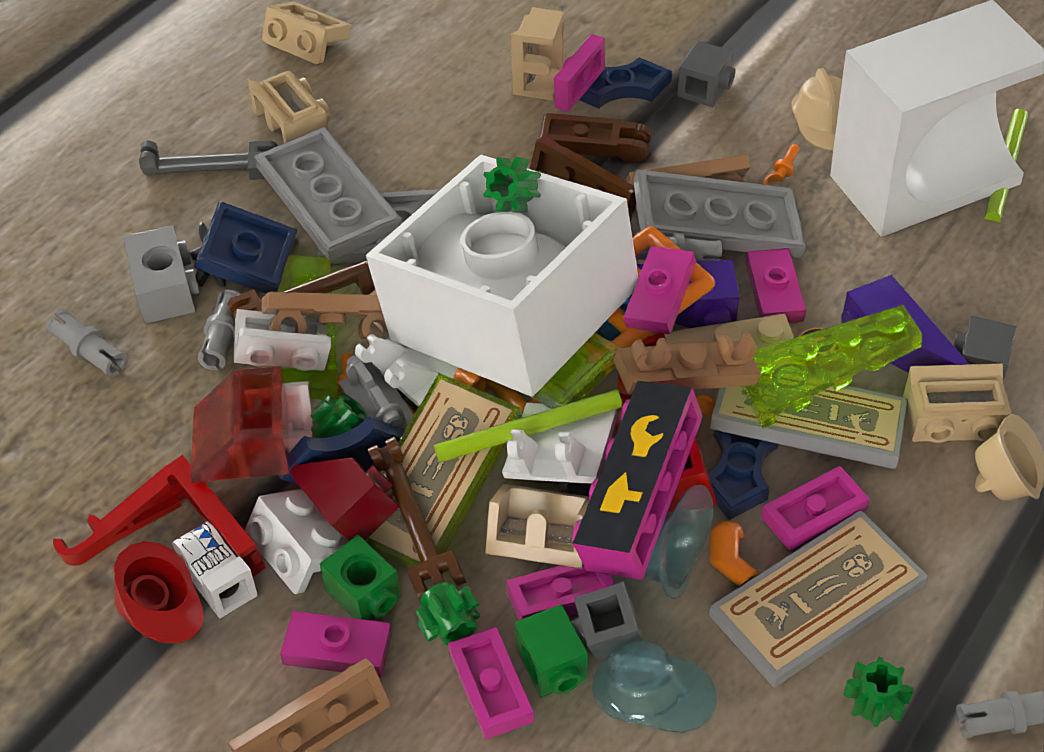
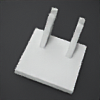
[355,334,459,410]
[502,403,618,484]

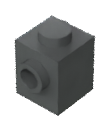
[678,41,736,107]
[954,316,1017,380]
[572,582,646,661]

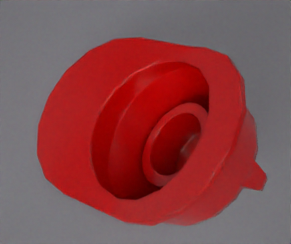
[113,541,204,644]

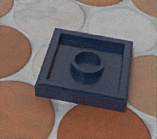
[194,201,298,294]

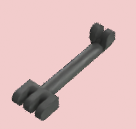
[139,140,278,180]

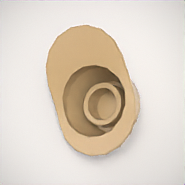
[791,68,842,150]
[975,414,1044,501]

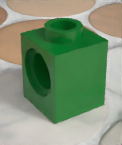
[320,535,401,621]
[515,604,588,698]

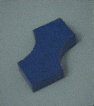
[579,57,672,109]
[277,417,407,484]
[708,430,778,520]

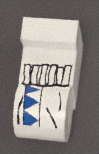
[172,521,258,619]

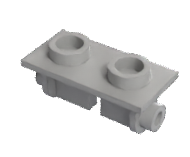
[339,355,417,432]

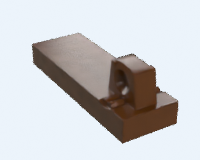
[529,136,636,224]

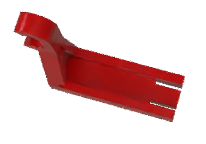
[53,455,266,577]

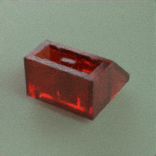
[190,366,289,483]

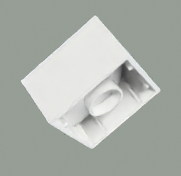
[830,0,1044,237]
[366,155,639,397]

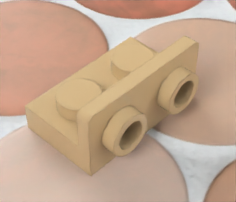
[262,1,351,64]

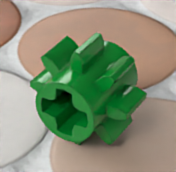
[483,156,541,212]
[310,394,368,438]
[416,582,480,646]
[843,657,914,727]

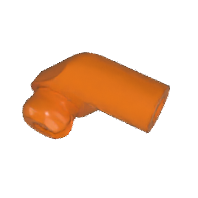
[709,520,758,587]

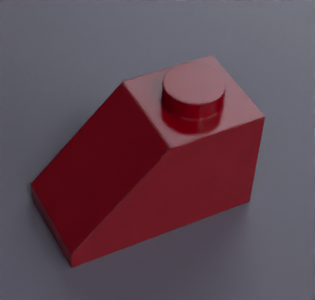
[289,458,400,541]

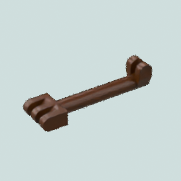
[227,260,375,319]
[368,437,467,601]

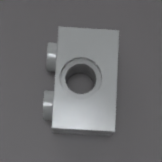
[123,225,199,324]

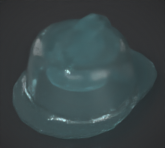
[644,485,713,599]
[592,641,716,733]

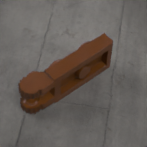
[539,113,652,163]

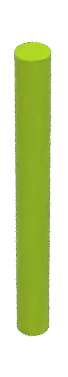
[984,109,1028,222]
[434,389,623,463]

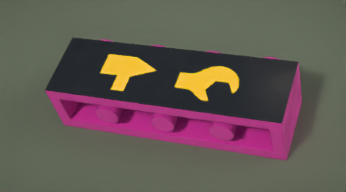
[572,381,703,580]

